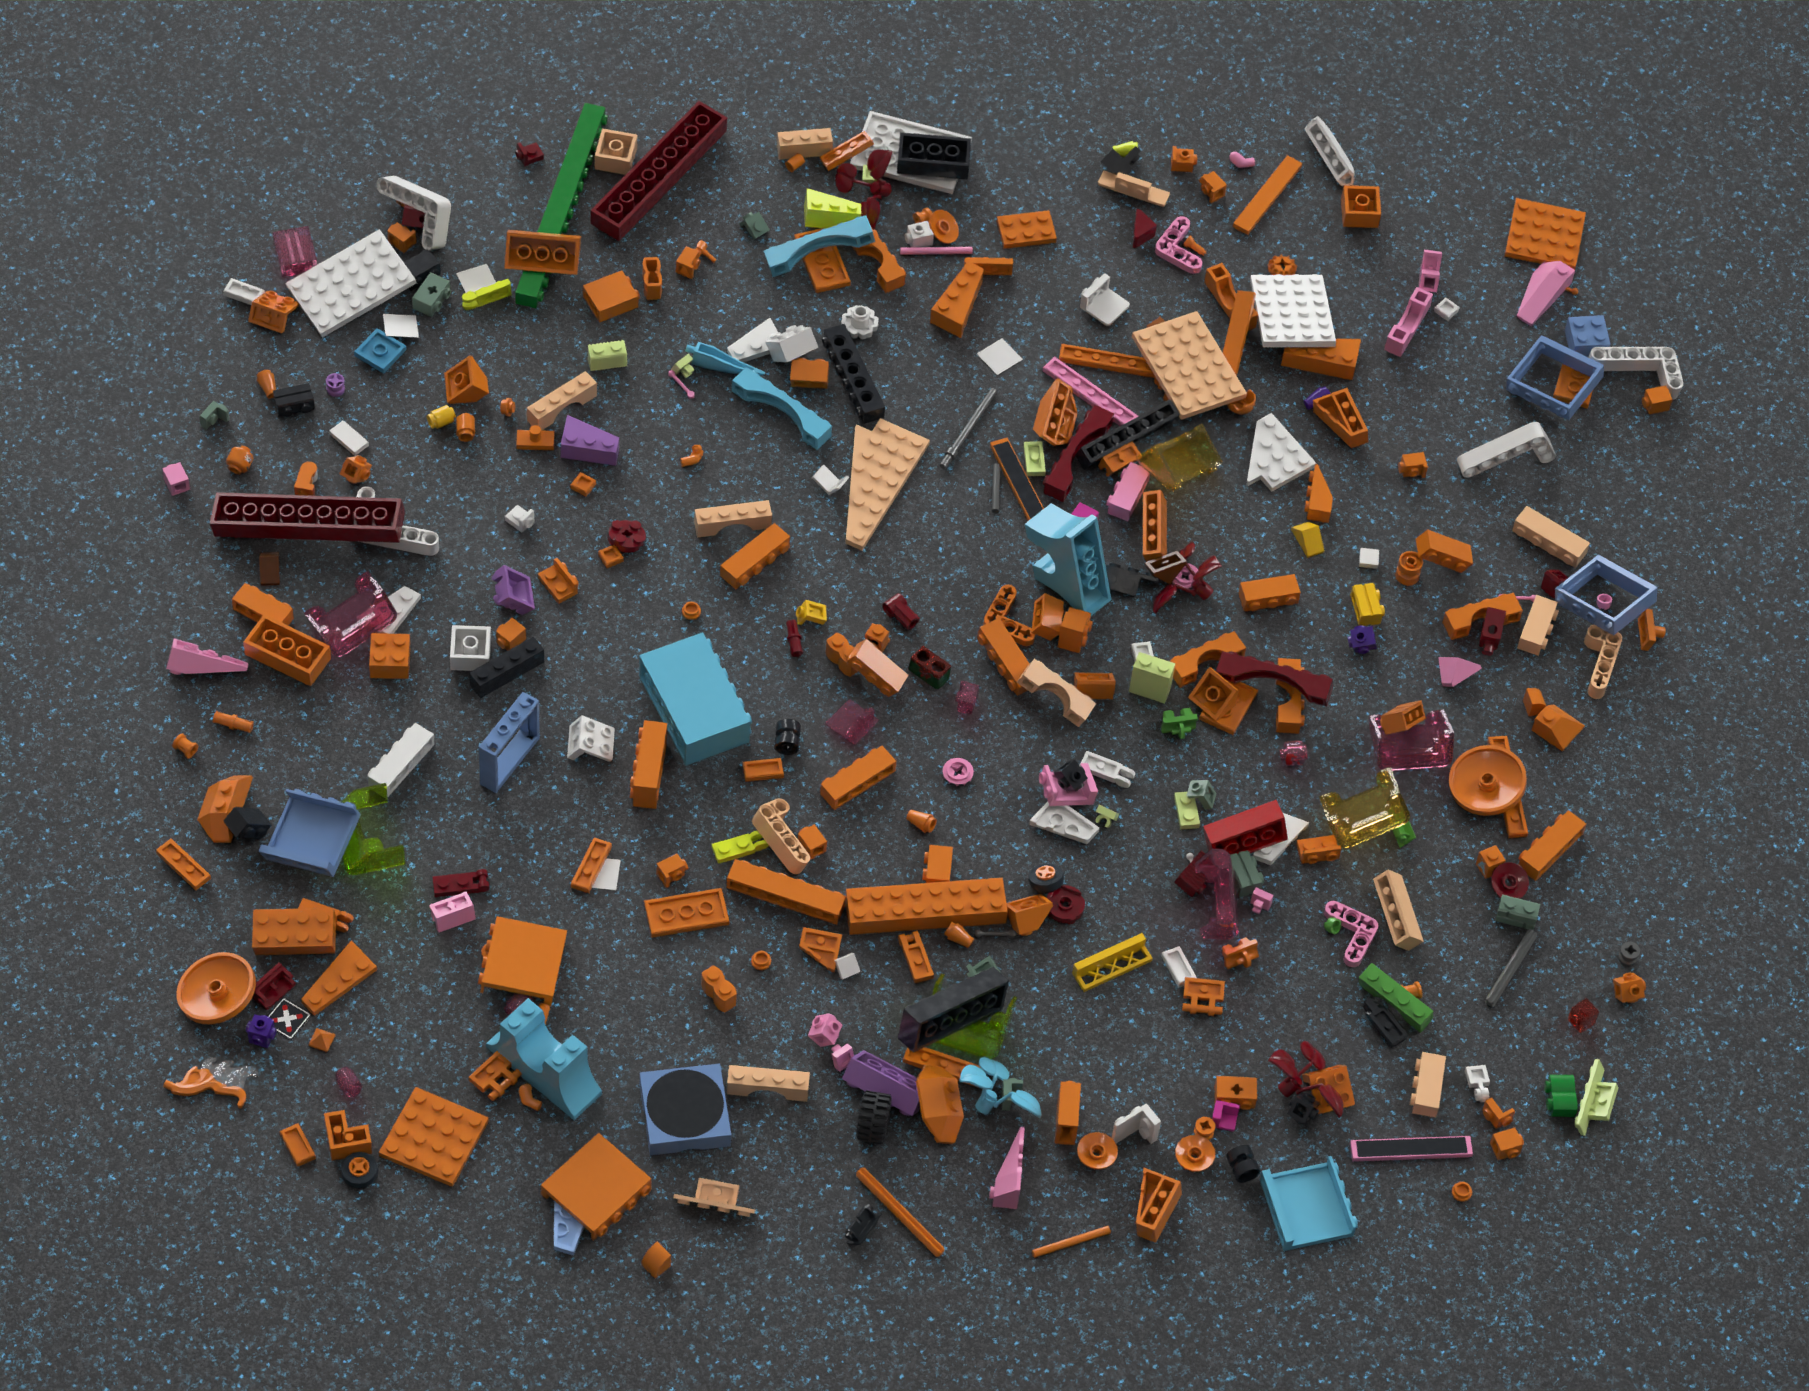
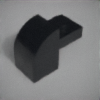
[1101,146,1141,175]

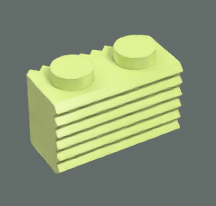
[588,340,627,371]

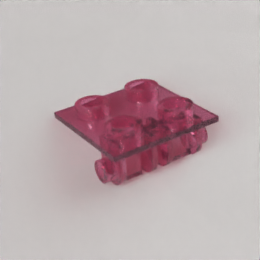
[825,699,879,745]

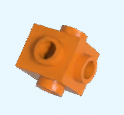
[340,455,372,484]
[1613,973,1646,1003]

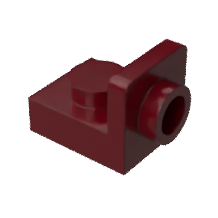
[515,142,544,166]

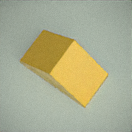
[1291,522,1324,558]

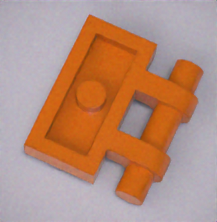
[1182,977,1225,1016]
[469,1051,522,1101]

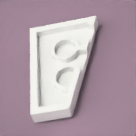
[727,318,778,362]

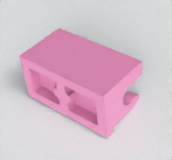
[429,892,476,933]

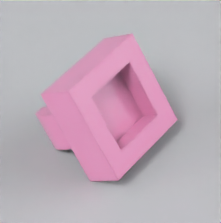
[1250,887,1274,914]
[831,1044,854,1072]

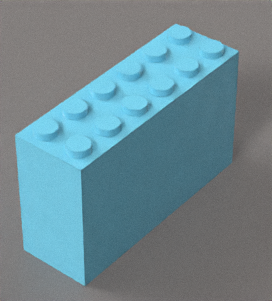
[639,632,752,765]

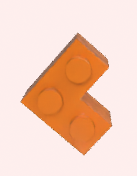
[1058,607,1093,653]
[324,1110,372,1160]

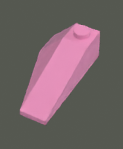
[1517,261,1575,326]
[166,639,248,675]
[989,1127,1025,1209]

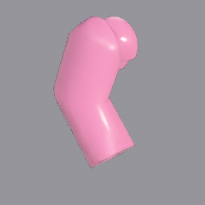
[1229,152,1255,168]

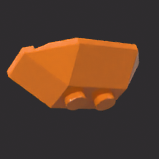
[1033,378,1078,446]
[197,775,253,843]
[916,1065,964,1144]

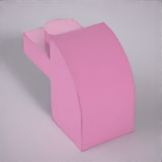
[1419,250,1442,293]

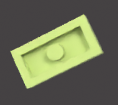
[1023,441,1046,476]
[1174,792,1200,830]

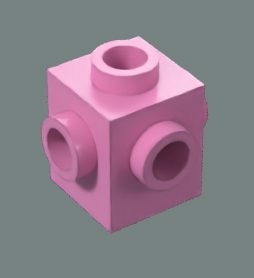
[808,1013,842,1047]

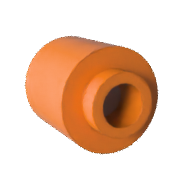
[456,413,475,442]

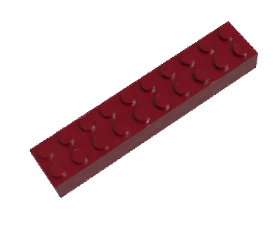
[590,101,727,241]
[210,492,405,543]

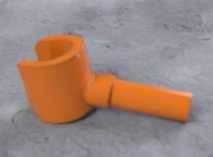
[696,240,716,263]

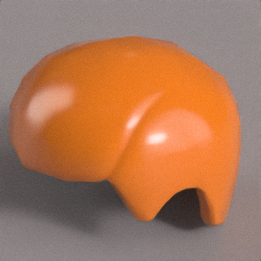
[1227,389,1256,415]

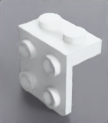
[1080,273,1129,326]

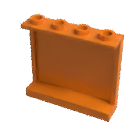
[478,916,567,1007]
[541,1133,651,1241]

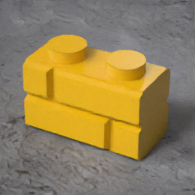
[1350,583,1385,626]

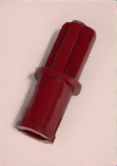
[786,619,803,657]

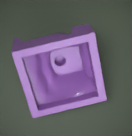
[492,565,535,615]

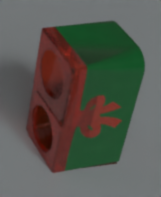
[908,646,951,689]

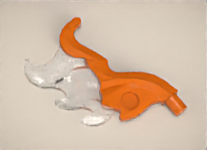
[163,1057,259,1108]

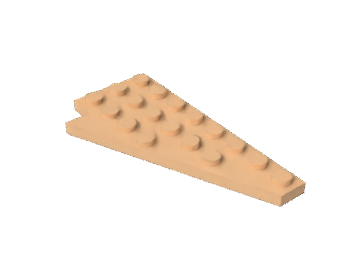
[846,418,930,551]

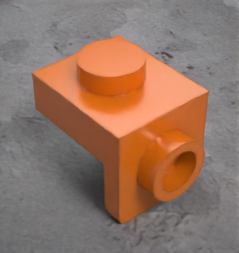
[1482,1098,1515,1129]

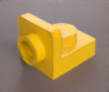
[796,600,827,625]

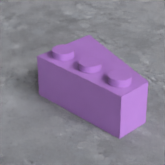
[561,415,619,466]

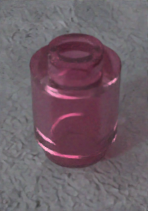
[504,993,533,1015]
[335,1067,363,1097]

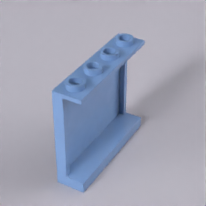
[259,789,361,877]

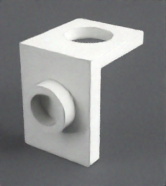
[812,465,849,495]

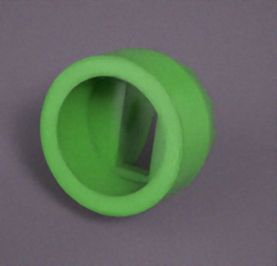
[1324,918,1341,934]

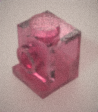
[955,680,980,714]

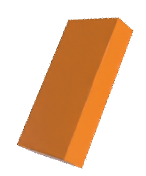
[742,758,784,782]
[280,1123,316,1167]

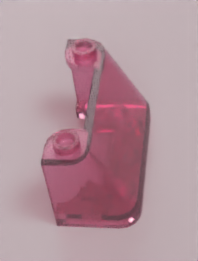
[304,571,397,657]
[1369,710,1454,771]
[1195,849,1240,939]

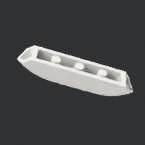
[1305,116,1354,186]

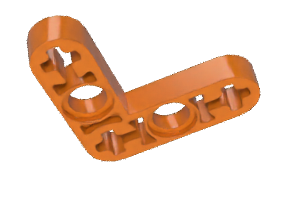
[983,585,1035,646]

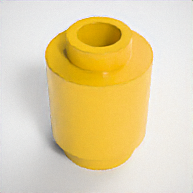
[426,405,456,429]

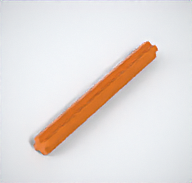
[856,1167,945,1257]

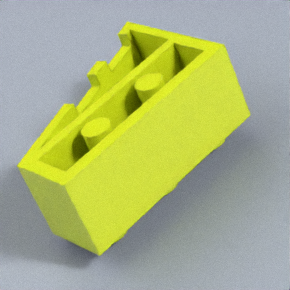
[804,188,861,229]

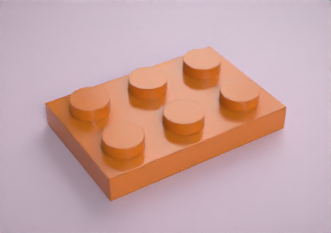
[996,210,1057,249]

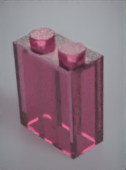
[272,226,317,277]

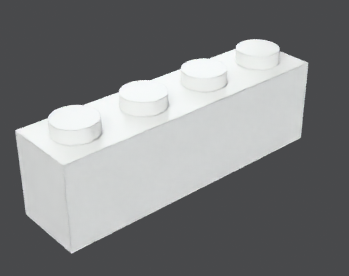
[367,723,434,798]

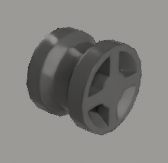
[1618,942,1640,966]

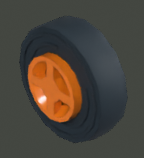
[1029,863,1064,892]
[341,1152,378,1188]

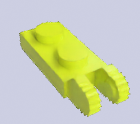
[462,279,511,310]
[712,830,769,864]

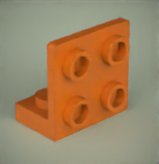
[248,291,299,333]
[1302,1065,1355,1114]

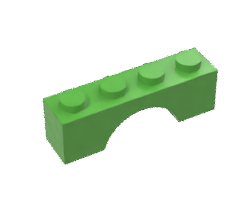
[1359,963,1433,1033]

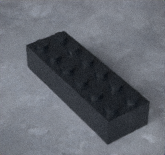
[898,966,1009,1053]

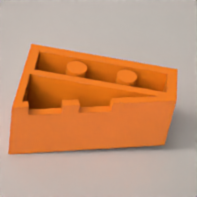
[1313,388,1368,448]
[1136,1168,1182,1243]

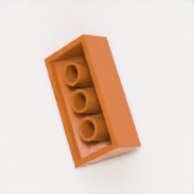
[504,230,581,275]

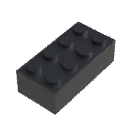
[897,132,971,180]

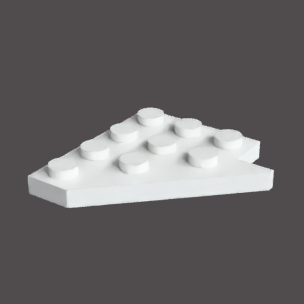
[1246,413,1316,492]

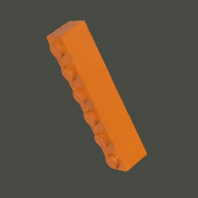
[726,859,846,925]

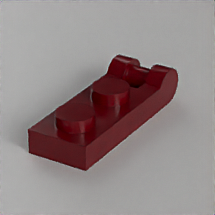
[432,869,490,897]

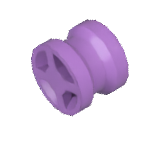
[326,373,345,397]

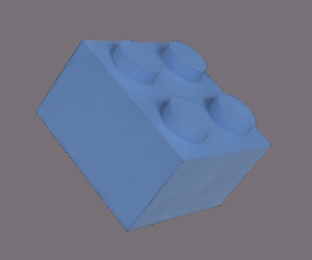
[1565,315,1610,357]

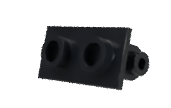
[845,1204,882,1245]

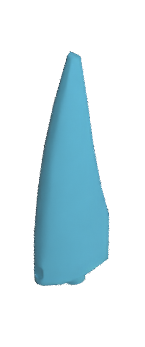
[685,342,765,375]

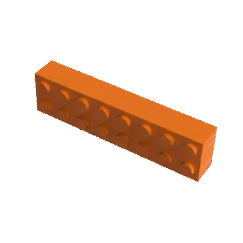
[846,878,1008,935]

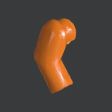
[680,445,703,467]
[519,1084,542,1111]

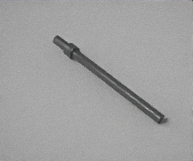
[939,388,997,469]

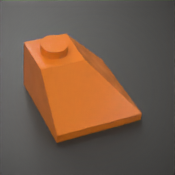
[444,356,489,404]
[1532,704,1585,752]
[1006,894,1053,936]

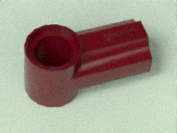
[882,593,920,630]

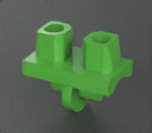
[1161,708,1198,739]

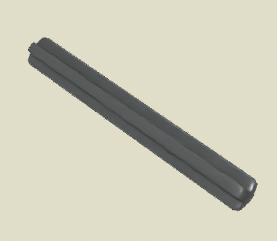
[1485,929,1537,1007]

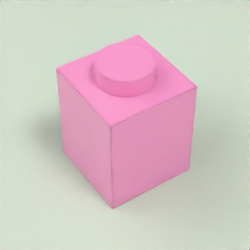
[162,462,190,496]

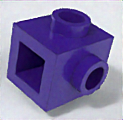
[1348,625,1377,654]
[246,1014,277,1048]

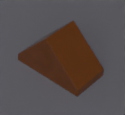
[1145,551,1187,584]
[259,552,280,586]

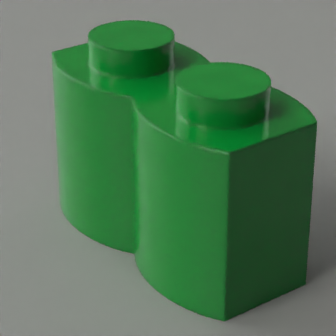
[1544,1075,1577,1117]

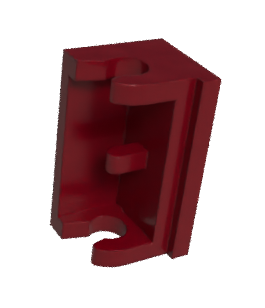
[252,962,296,1010]

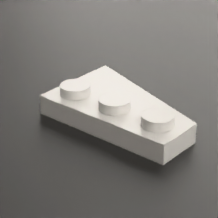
[357,586,421,634]
[1029,802,1099,844]
[1253,813,1309,865]

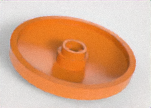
[1449,745,1527,816]
[176,952,256,1024]

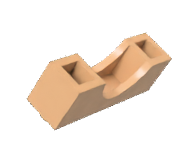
[527,371,597,431]
[694,500,772,538]
[1017,658,1096,727]
[727,1065,810,1102]

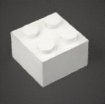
[765,325,819,362]
[450,625,491,671]

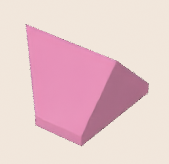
[1438,657,1482,687]

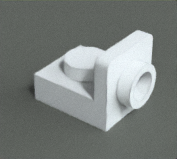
[505,505,535,532]

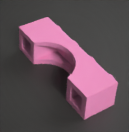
[1384,287,1433,357]

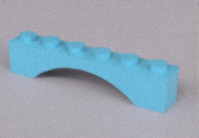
[764,215,875,277]
[732,367,832,450]

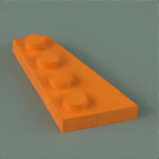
[301,940,377,1016]

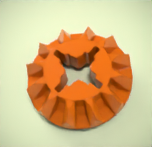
[1268,254,1297,276]

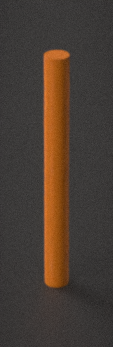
[1032,1226,1111,1258]

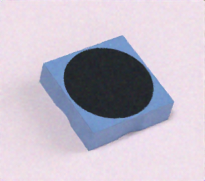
[639,1064,731,1155]

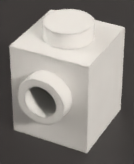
[905,221,934,247]

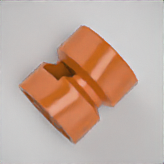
[1395,551,1423,586]

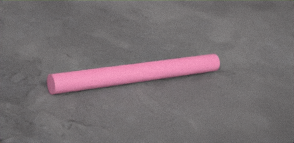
[900,247,972,255]

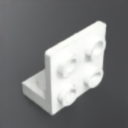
[567,716,615,762]
[1112,1103,1161,1144]

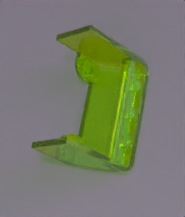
[341,783,405,875]
[932,973,1017,1059]

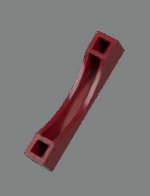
[1043,405,1114,502]
[1216,651,1334,707]

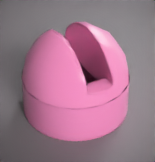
[1597,594,1612,610]

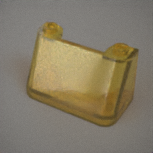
[1136,424,1223,491]
[1319,766,1410,848]

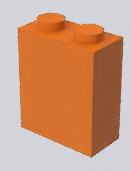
[583,270,640,323]
[1055,1081,1081,1145]

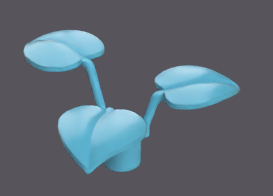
[960,1057,1042,1119]

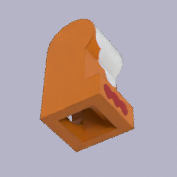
[294,462,318,496]

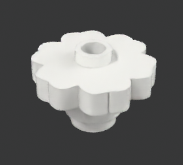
[841,305,878,339]

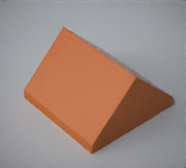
[1188,667,1239,721]
[1074,672,1116,699]

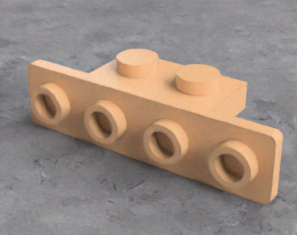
[1098,170,1170,207]
[673,1178,756,1217]

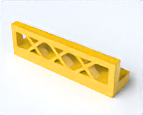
[1072,933,1153,992]

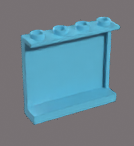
[1260,1156,1358,1251]

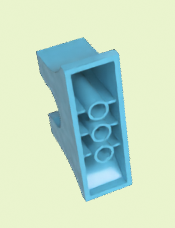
[1025,503,1111,616]
[486,998,602,1120]

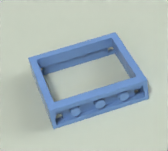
[1506,335,1604,420]
[1555,555,1657,635]
[479,692,540,793]

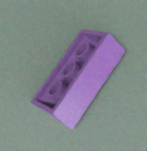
[842,1050,921,1116]

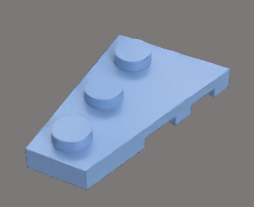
[554,1201,584,1256]

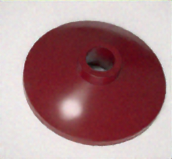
[1491,862,1529,899]

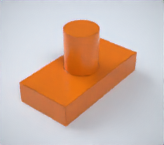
[516,425,554,450]
[1638,609,1666,651]

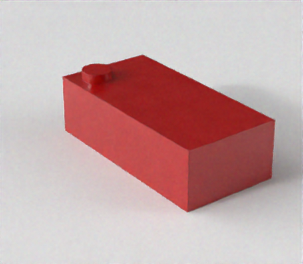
[1203,800,1288,865]

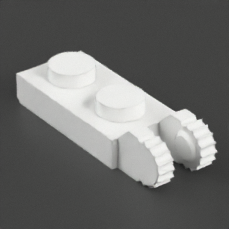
[1080,751,1135,788]

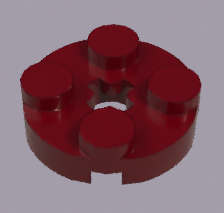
[608,520,646,553]
[1047,885,1085,924]

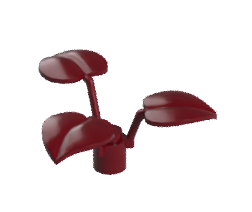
[835,149,893,230]
[1153,542,1222,615]
[1268,1041,1344,1118]

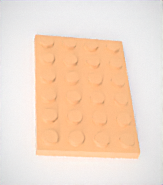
[1132,311,1247,420]

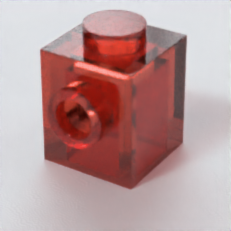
[1568,998,1599,1033]

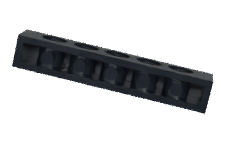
[822,324,885,424]
[1075,400,1180,470]

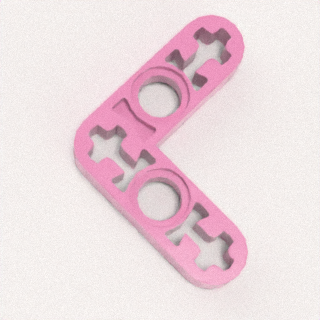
[1155,216,1202,274]
[1324,901,1378,967]

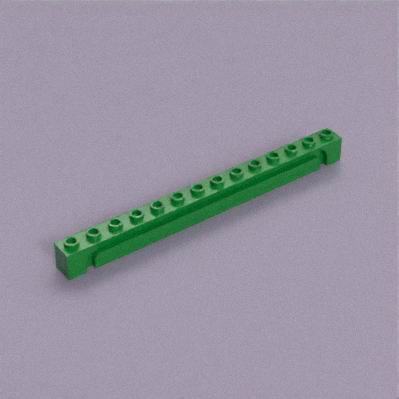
[515,103,608,309]

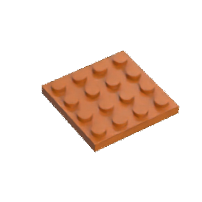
[1504,198,1586,270]
[379,1087,489,1187]

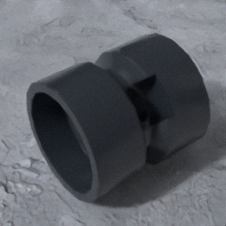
[774,719,801,755]
[1226,1145,1261,1183]

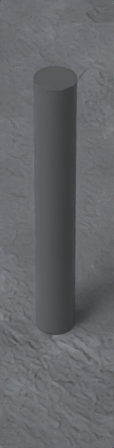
[992,463,1000,513]

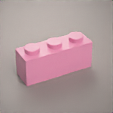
[1106,462,1151,521]

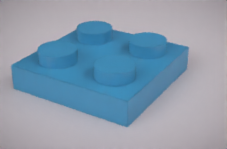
[354,328,406,374]

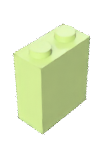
[1129,652,1175,703]

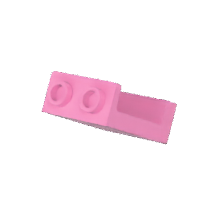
[1039,763,1098,806]

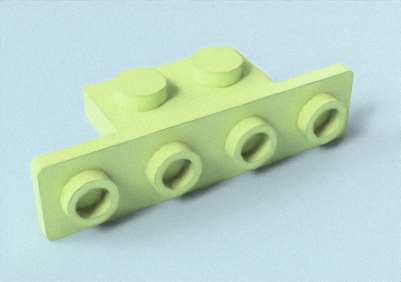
[1575,1059,1618,1135]

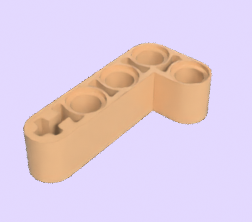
[1584,625,1622,699]
[752,799,810,875]

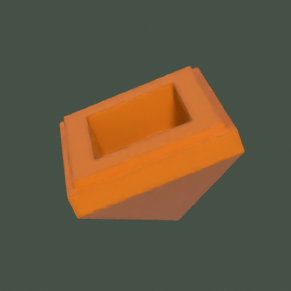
[309,1028,335,1052]

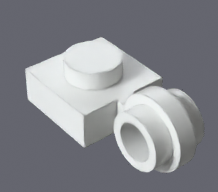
[1465,1065,1490,1102]

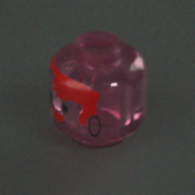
[1280,740,1308,766]

